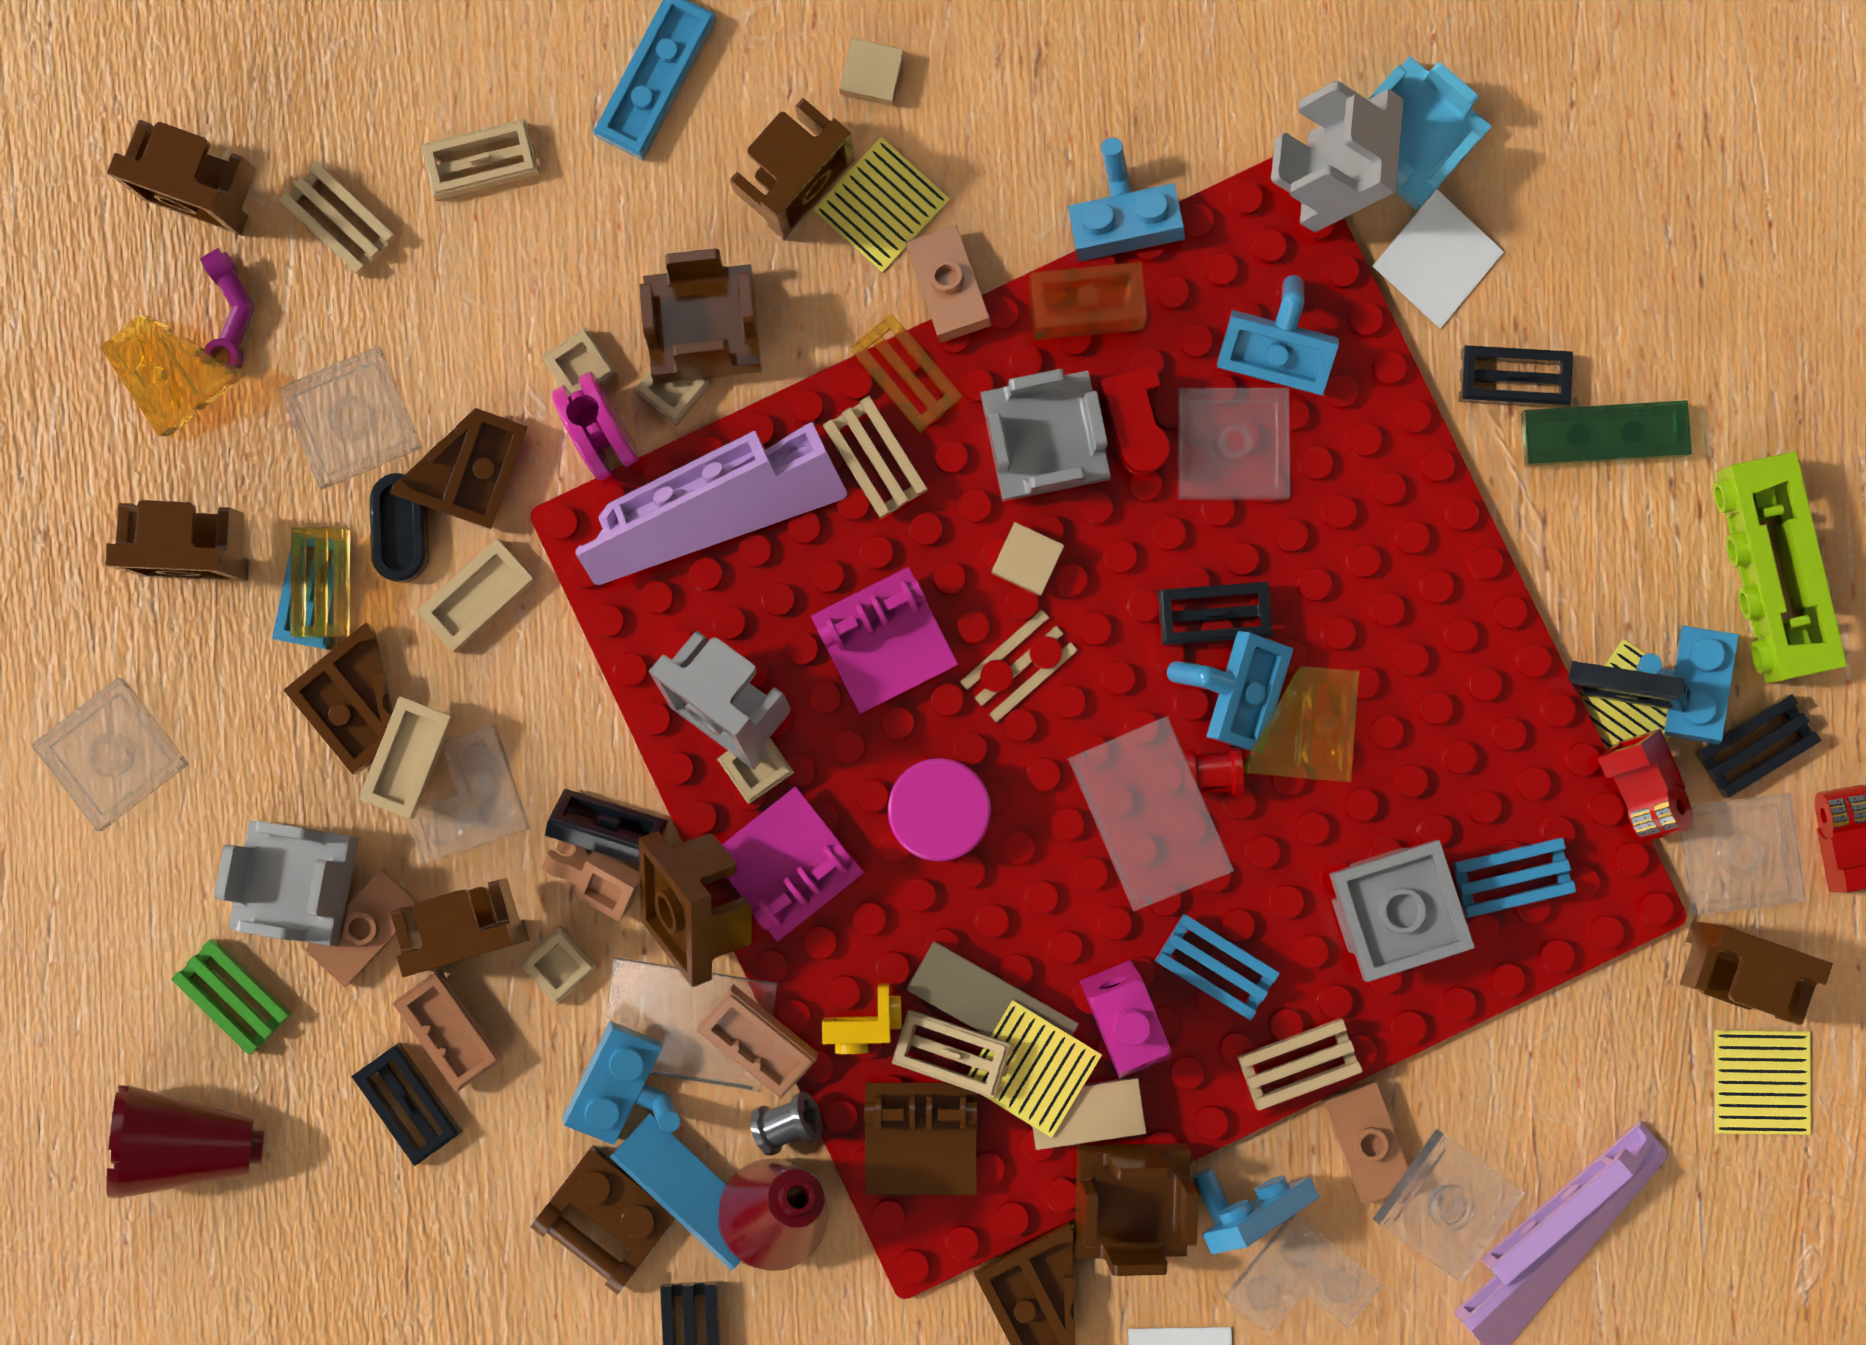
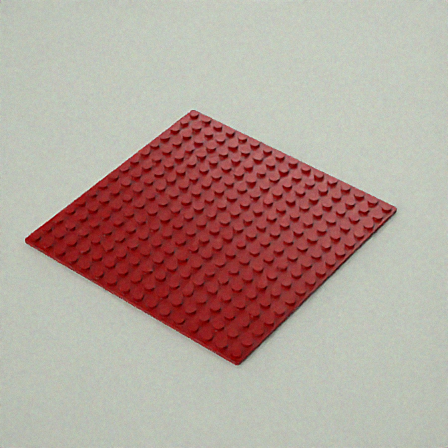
[530,157,1687,1299]

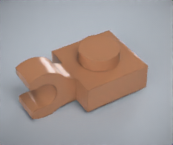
[542,840,640,922]

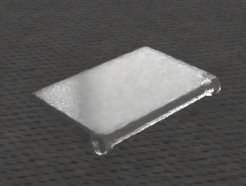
[1068,716,1234,911]
[604,957,777,1092]

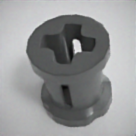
[750,1092,823,1156]

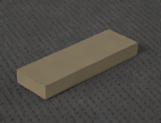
[906,941,1079,1036]

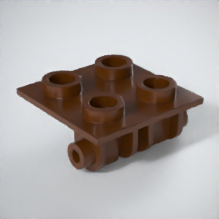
[864,1082,977,1195]

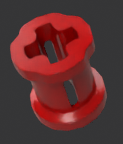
[1183,748,1244,799]

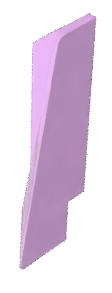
[575,422,847,585]
[1453,1121,1668,1345]

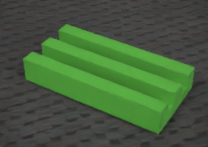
[171,938,292,1055]

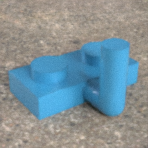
[1068,138,1185,262]
[1217,275,1339,395]
[1635,626,1739,745]
[1167,631,1293,754]
[562,1021,680,1145]
[1192,1168,1320,1254]

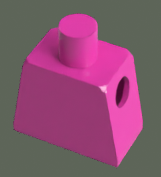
[1080,960,1172,1079]

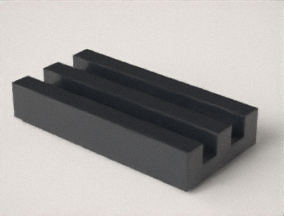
[1458,345,1573,408]
[1157,582,1273,646]
[1568,661,1691,712]
[1695,694,1822,798]
[545,789,668,865]
[351,1043,463,1166]
[660,1281,720,1345]

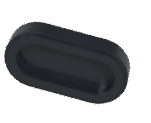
[369,473,429,583]

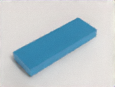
[593,0,717,161]
[610,1114,741,1270]

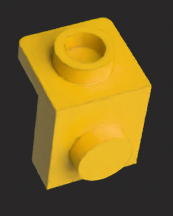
[822,983,902,1054]

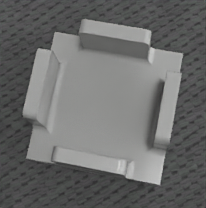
[1271,81,1404,232]
[981,369,1110,502]
[649,631,791,770]
[214,820,359,947]
[1329,840,1475,982]

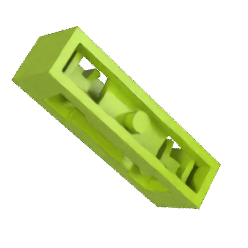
[1713,451,1847,683]

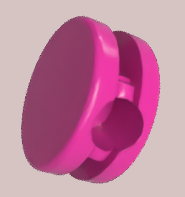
[551,371,639,480]
[888,758,991,861]

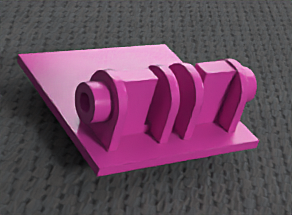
[811,567,958,714]
[722,786,864,942]

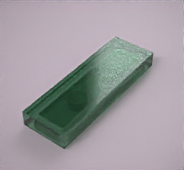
[1521,400,1692,467]

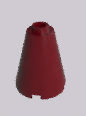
[106,1085,264,1198]
[718,1158,828,1271]

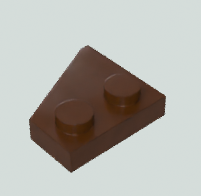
[390,408,528,530]
[284,623,393,775]
[974,1222,1075,1345]

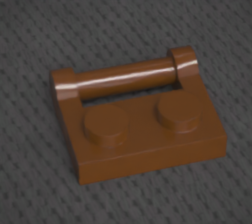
[530,1146,675,1295]

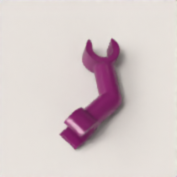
[200,248,255,375]

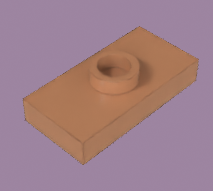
[905,225,991,343]
[305,869,419,987]
[393,969,504,1093]
[696,984,818,1099]
[1322,1080,1415,1206]

